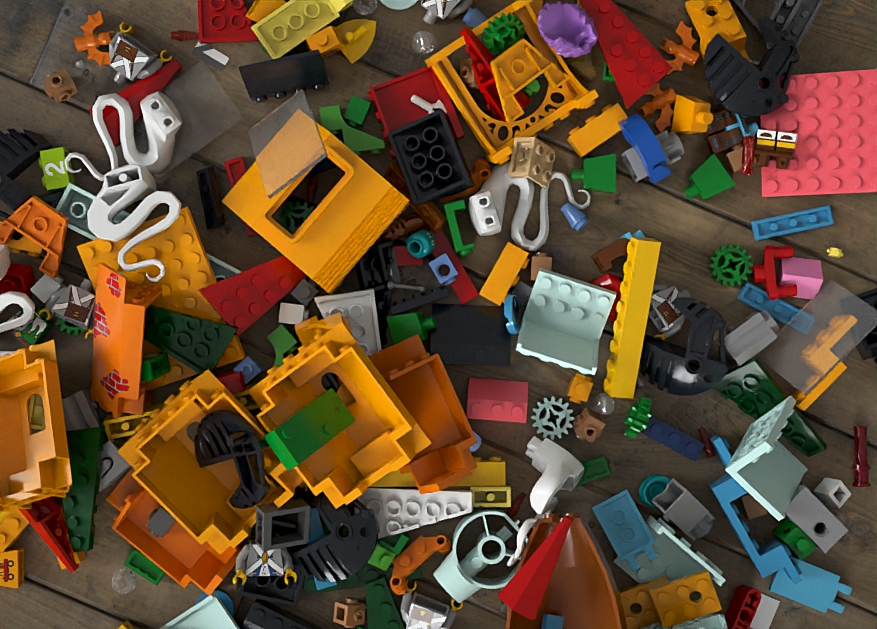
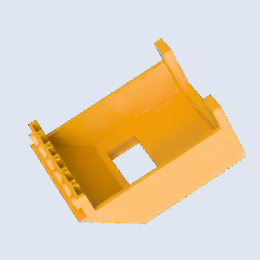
[222,110,410,295]

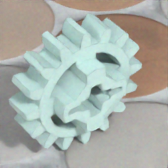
[531,396,574,440]

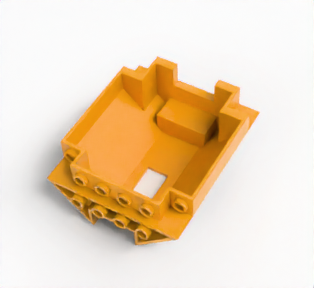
[248,322,432,509]
[0,339,73,512]
[117,370,304,555]

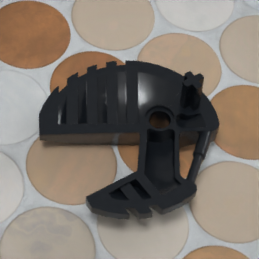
[703,17,800,117]
[0,129,63,219]
[640,297,729,396]
[194,410,271,509]
[289,487,380,582]

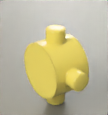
[827,247,843,258]

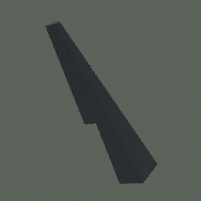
[355,240,394,345]

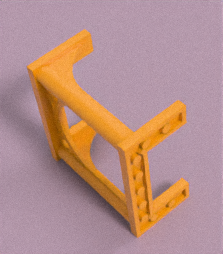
[425,0,599,164]

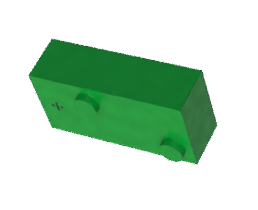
[264,388,355,471]

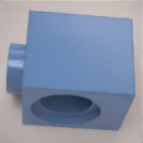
[429,253,458,286]
[233,355,264,384]

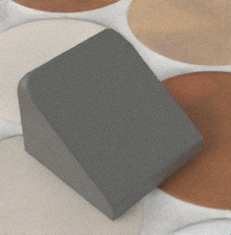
[510,280,533,307]

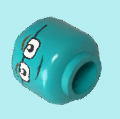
[406,230,436,258]

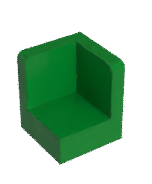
[378,532,409,555]

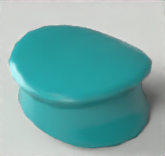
[639,474,671,508]

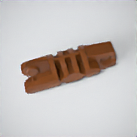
[376,212,423,242]

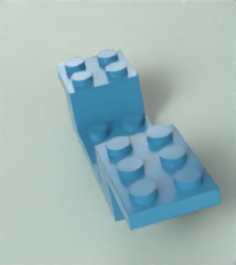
[708,434,802,584]

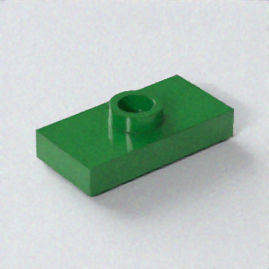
[575,455,612,487]
[124,548,165,586]

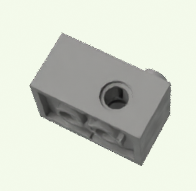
[784,483,849,553]

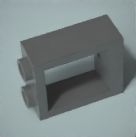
[255,498,312,551]

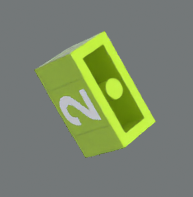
[38,147,75,192]

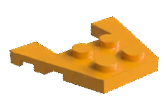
[490,38,570,124]

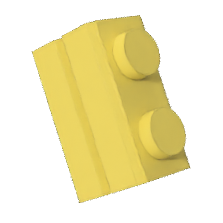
[470,484,511,507]

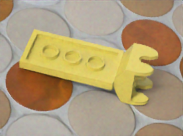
[251,0,355,59]

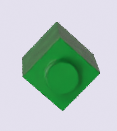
[344,95,372,129]

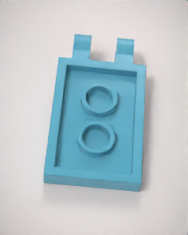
[592,489,658,571]
[768,556,852,614]

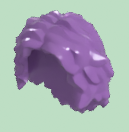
[536,1,598,58]

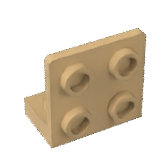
[508,137,555,188]

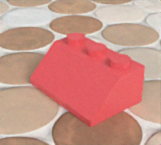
[466,377,528,423]

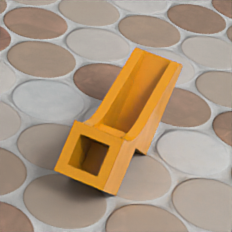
[295,312,353,345]

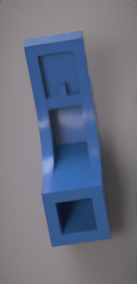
[618,114,671,184]

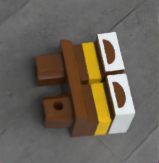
[755,129,799,170]

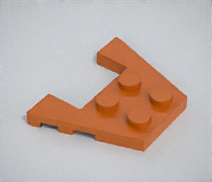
[0,196,69,279]

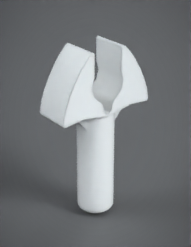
[411,95,446,114]

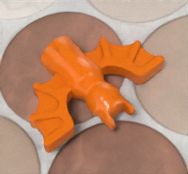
[74,11,114,67]
[658,21,700,75]
[637,83,676,133]

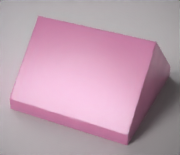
[777,257,823,300]

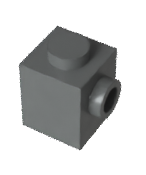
[291,278,321,307]
[146,506,177,538]

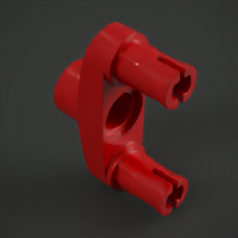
[753,245,797,300]

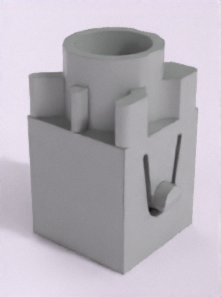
[620,130,685,183]
[715,310,779,366]
[62,389,107,443]
[99,437,132,492]
[651,478,715,541]

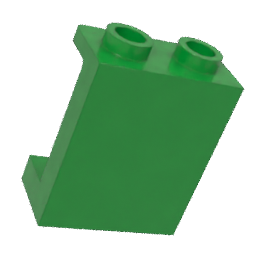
[444,200,476,256]

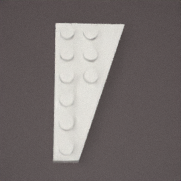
[313,288,381,358]
[355,487,473,540]

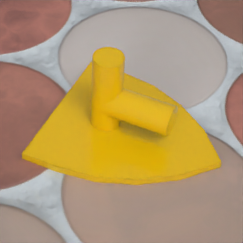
[337,19,376,64]

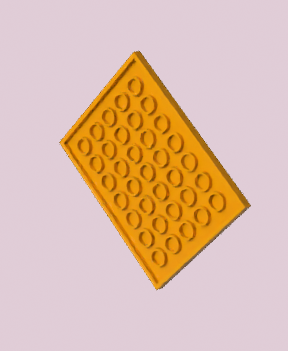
[77,207,246,392]

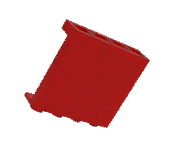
[367,66,464,162]

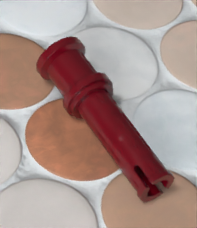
[852,426,871,487]

